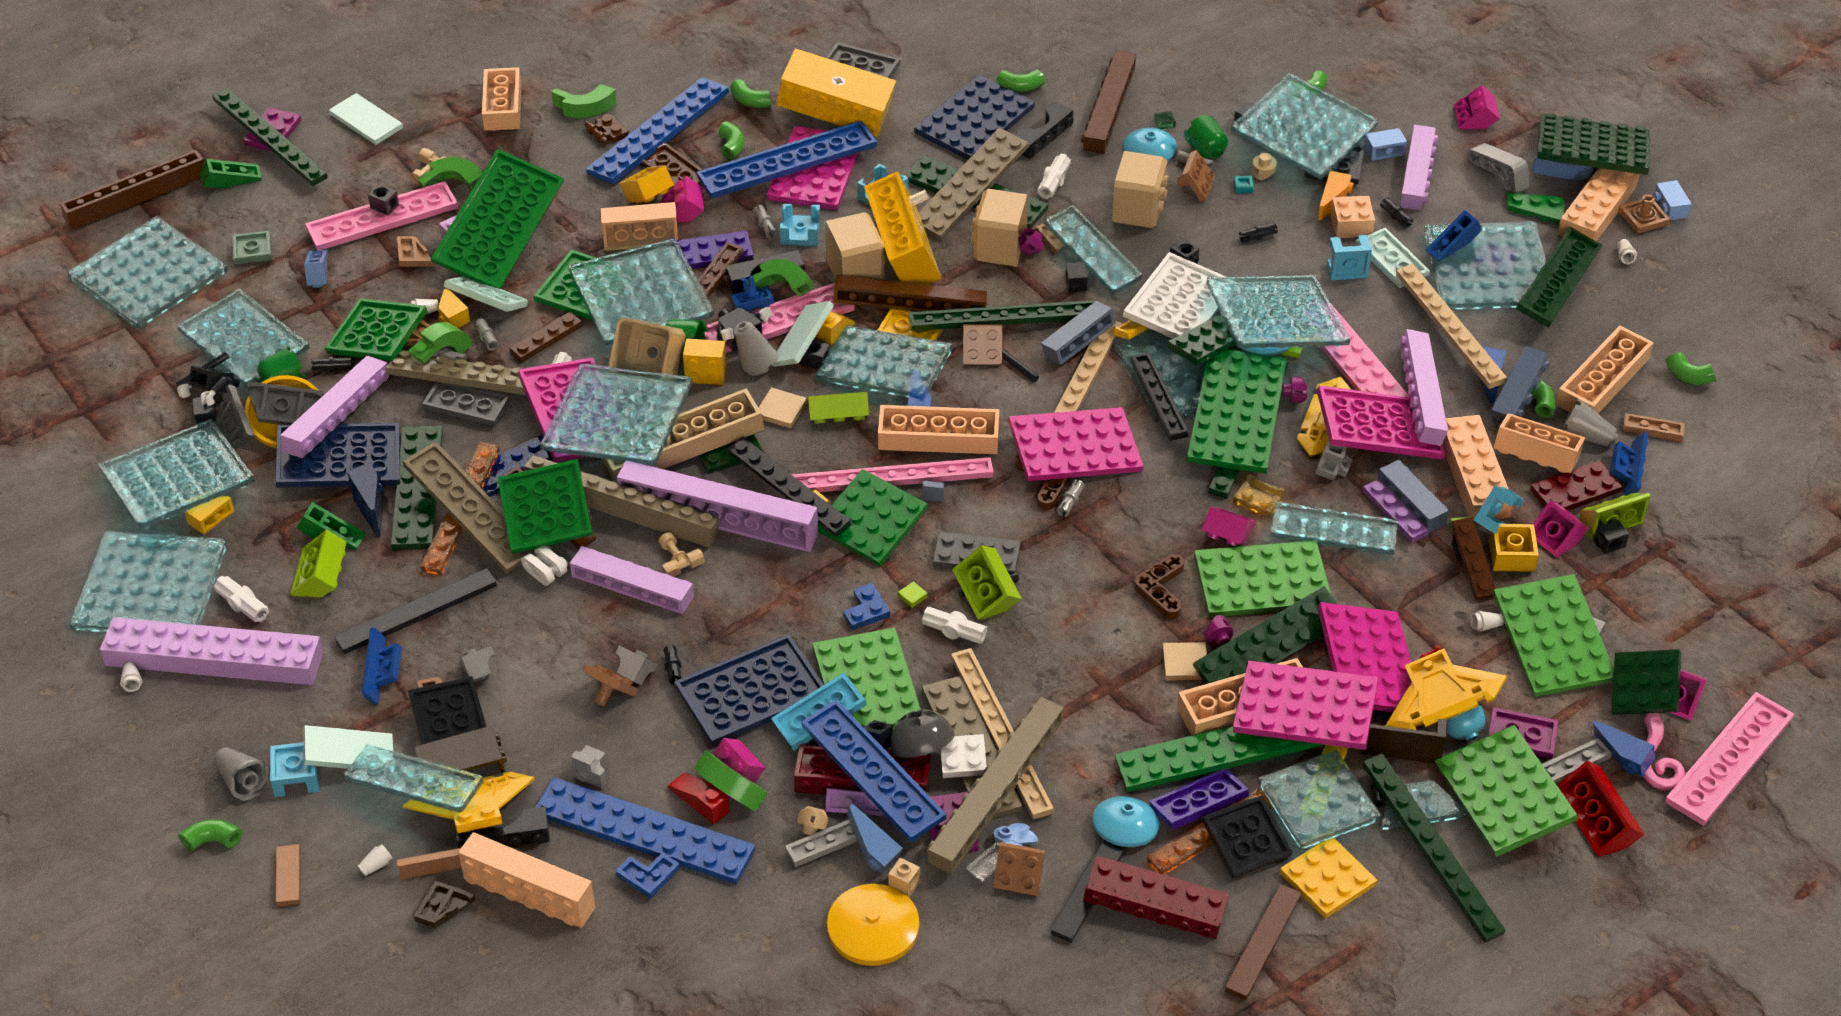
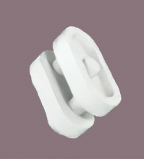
[521,546,568,586]

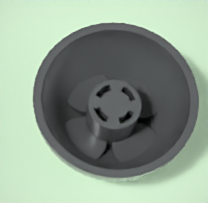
[890,709,955,757]

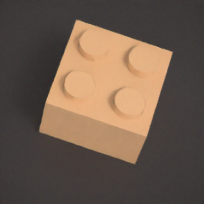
[1330,196,1375,238]

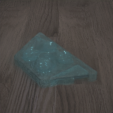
[1381,780,1466,830]

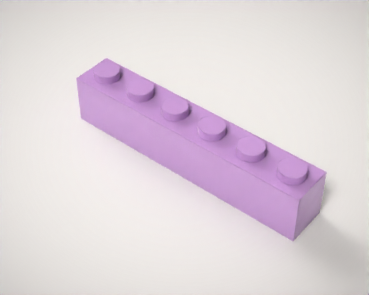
[1400,125,1438,211]
[570,546,694,614]

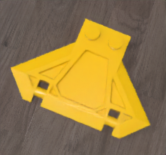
[1297,377,1350,457]
[1385,648,1507,730]
[402,772,535,834]

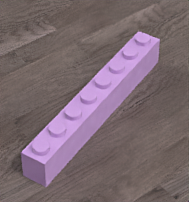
[1399,329,1448,446]
[280,356,389,458]

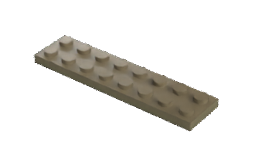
[919,127,1029,240]
[386,351,526,395]
[403,441,535,574]
[922,676,1022,819]

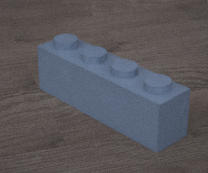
[1041,301,1116,366]
[1491,346,1550,422]
[1378,460,1449,533]

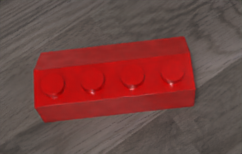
[1557,760,1645,857]

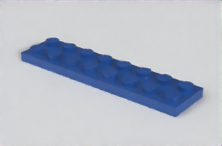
[801,699,946,843]

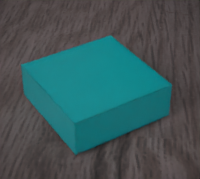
[1233,176,1254,193]

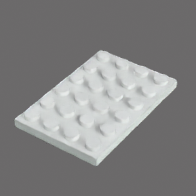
[1123,252,1237,338]

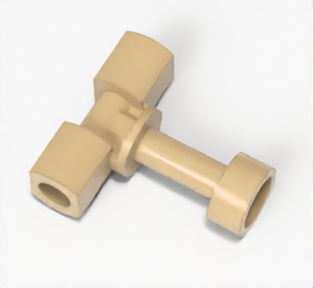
[410,148,446,185]
[659,532,705,577]

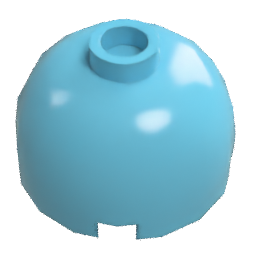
[1446,702,1486,742]

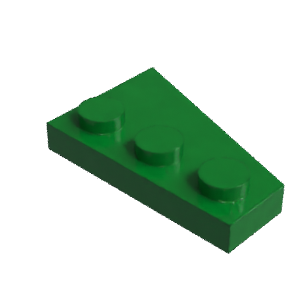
[1507,193,1564,226]

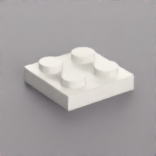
[941,734,986,778]

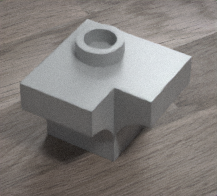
[1315,439,1352,481]
[459,646,495,682]
[616,646,657,685]
[571,745,607,789]

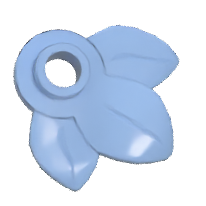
[993,823,1038,846]

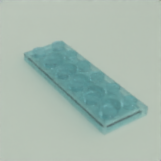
[1044,205,1143,294]
[1270,502,1398,555]
[344,744,484,813]

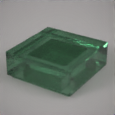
[1154,111,1176,129]

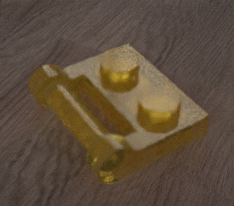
[1233,474,1286,517]

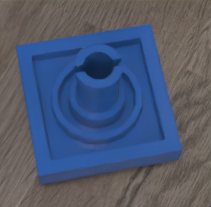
[731,276,774,312]

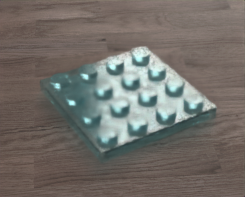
[1258,750,1381,850]

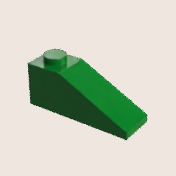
[200,159,262,189]
[296,502,366,550]

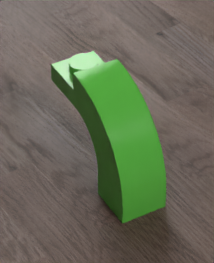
[551,84,617,118]
[418,157,483,191]
[748,259,815,297]
[409,322,473,364]
[694,750,768,812]

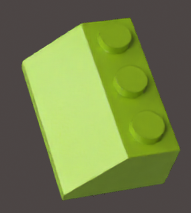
[807,392,869,424]
[1579,493,1651,541]
[290,529,347,597]
[952,545,1022,620]

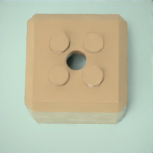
[1112,151,1169,228]
[972,189,1028,267]
[825,212,885,280]
[608,317,686,386]

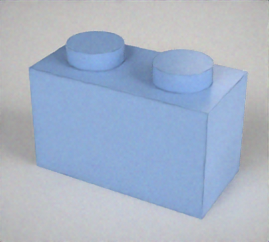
[1364,128,1407,161]
[1653,180,1692,221]

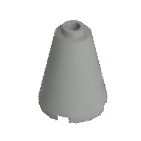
[734,321,778,376]
[1562,399,1618,447]
[214,747,270,801]

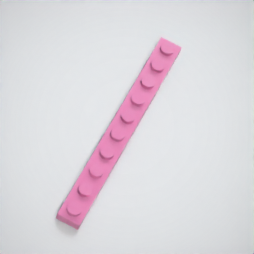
[792,457,993,492]

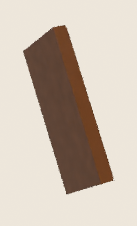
[640,142,702,188]

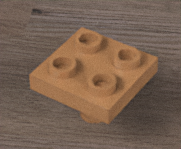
[1177,150,1215,202]
[1618,194,1671,234]
[963,325,1002,364]
[583,664,638,707]
[993,842,1045,896]

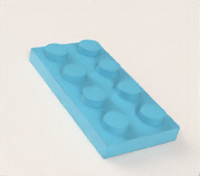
[771,673,867,751]

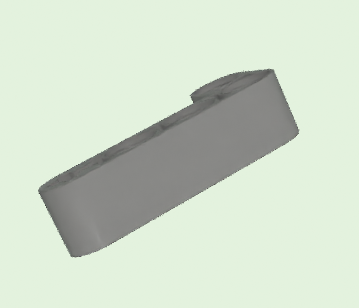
[1467,143,1529,194]

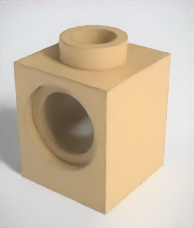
[889,858,920,898]

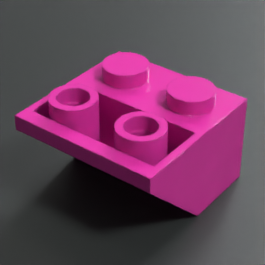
[1454,85,1500,129]
[662,176,704,222]
[708,738,765,800]

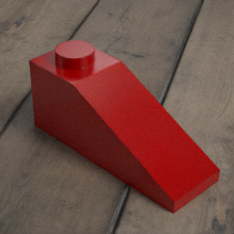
[668,773,730,825]

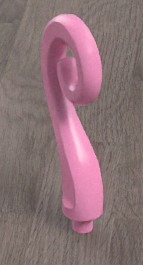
[1643,713,1685,791]

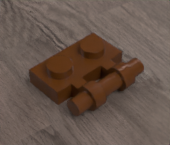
[584,113,629,145]

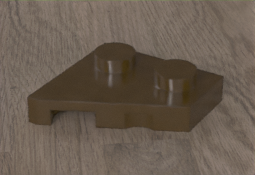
[414,880,476,928]

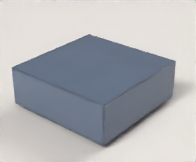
[923,481,944,502]

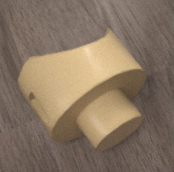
[1252,153,1277,180]
[797,806,828,835]

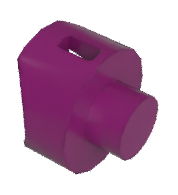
[1018,228,1044,255]
[1282,377,1307,403]
[1202,615,1234,647]

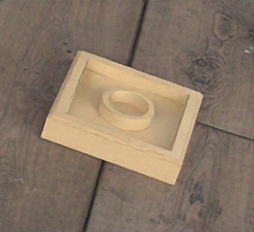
[759,387,807,428]
[1163,642,1207,680]

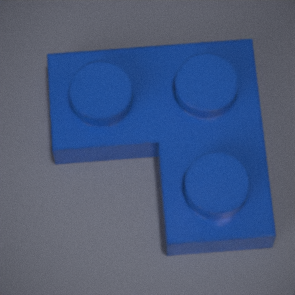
[843,583,890,630]
[616,852,680,899]

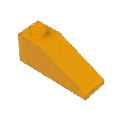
[1318,171,1354,220]

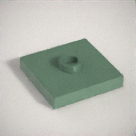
[232,231,272,265]

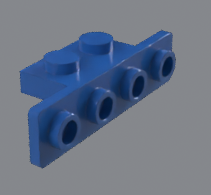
[1610,431,1648,496]
[362,627,402,705]

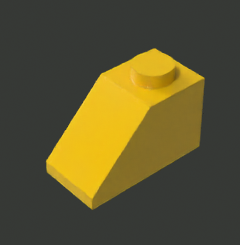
[438,288,470,328]
[816,311,855,345]
[184,496,234,534]

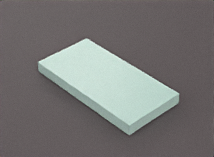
[329,93,403,145]
[1355,228,1430,288]
[444,276,528,312]
[772,301,834,367]
[303,725,394,773]

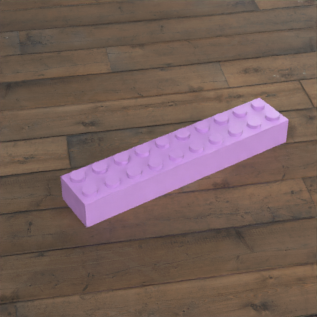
[617,460,818,552]
[100,617,324,685]

